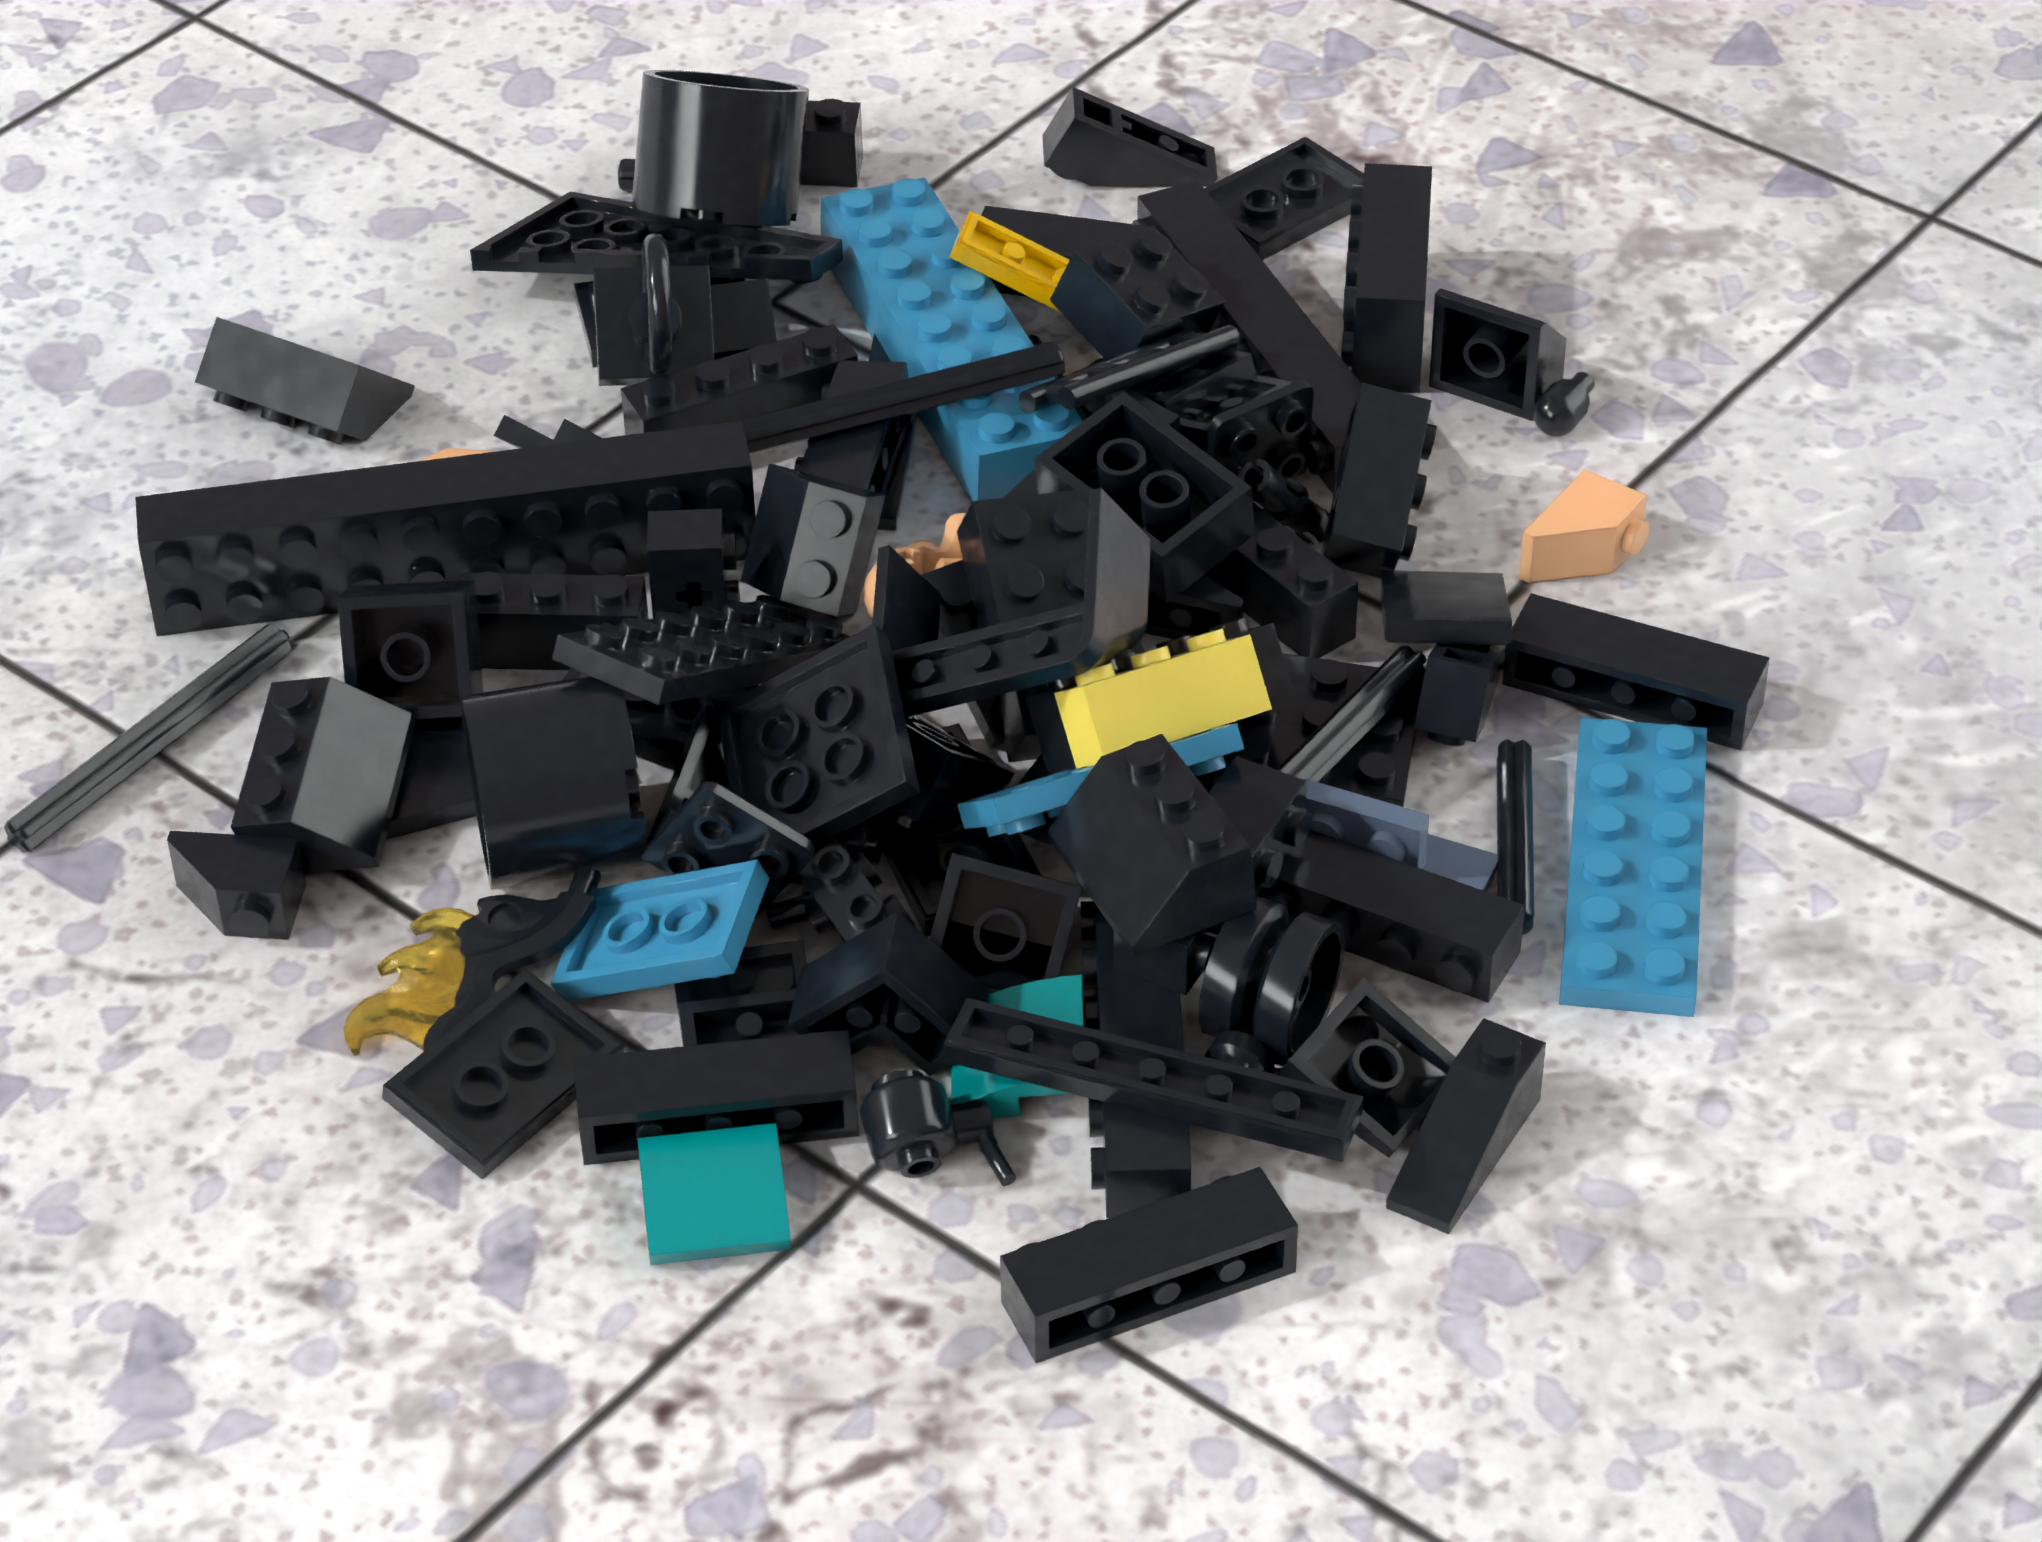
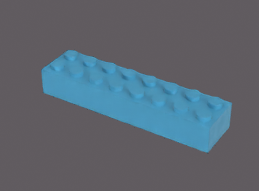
[820,177,1083,503]

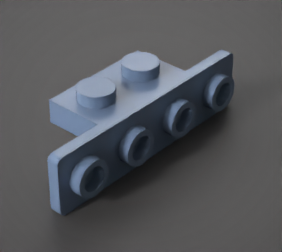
[1306,779,1499,891]

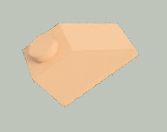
[1519,469,1649,583]

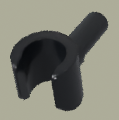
[950,1100,1016,1186]

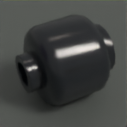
[860,1069,958,1178]

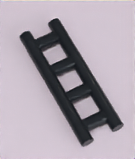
[1019,324,1240,413]

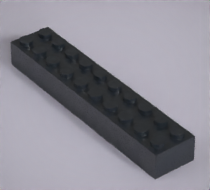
[135,421,756,636]

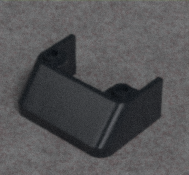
[872,488,1151,718]

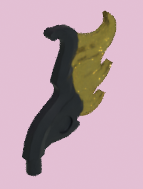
[343,865,601,1056]

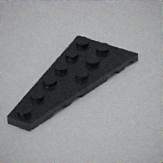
[470,191,844,283]

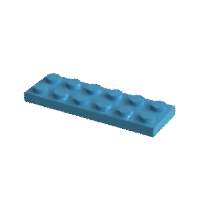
[1559,717,1707,1017]

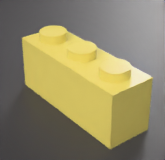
[1054,628,1272,769]

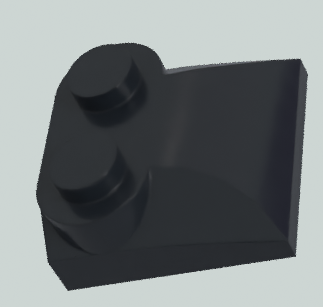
[1279,978,1456,1158]

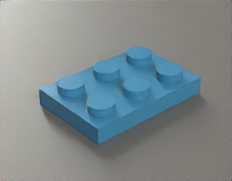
[550,860,769,1001]

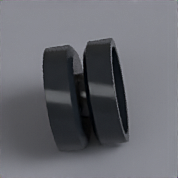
[1198,896,1345,1061]

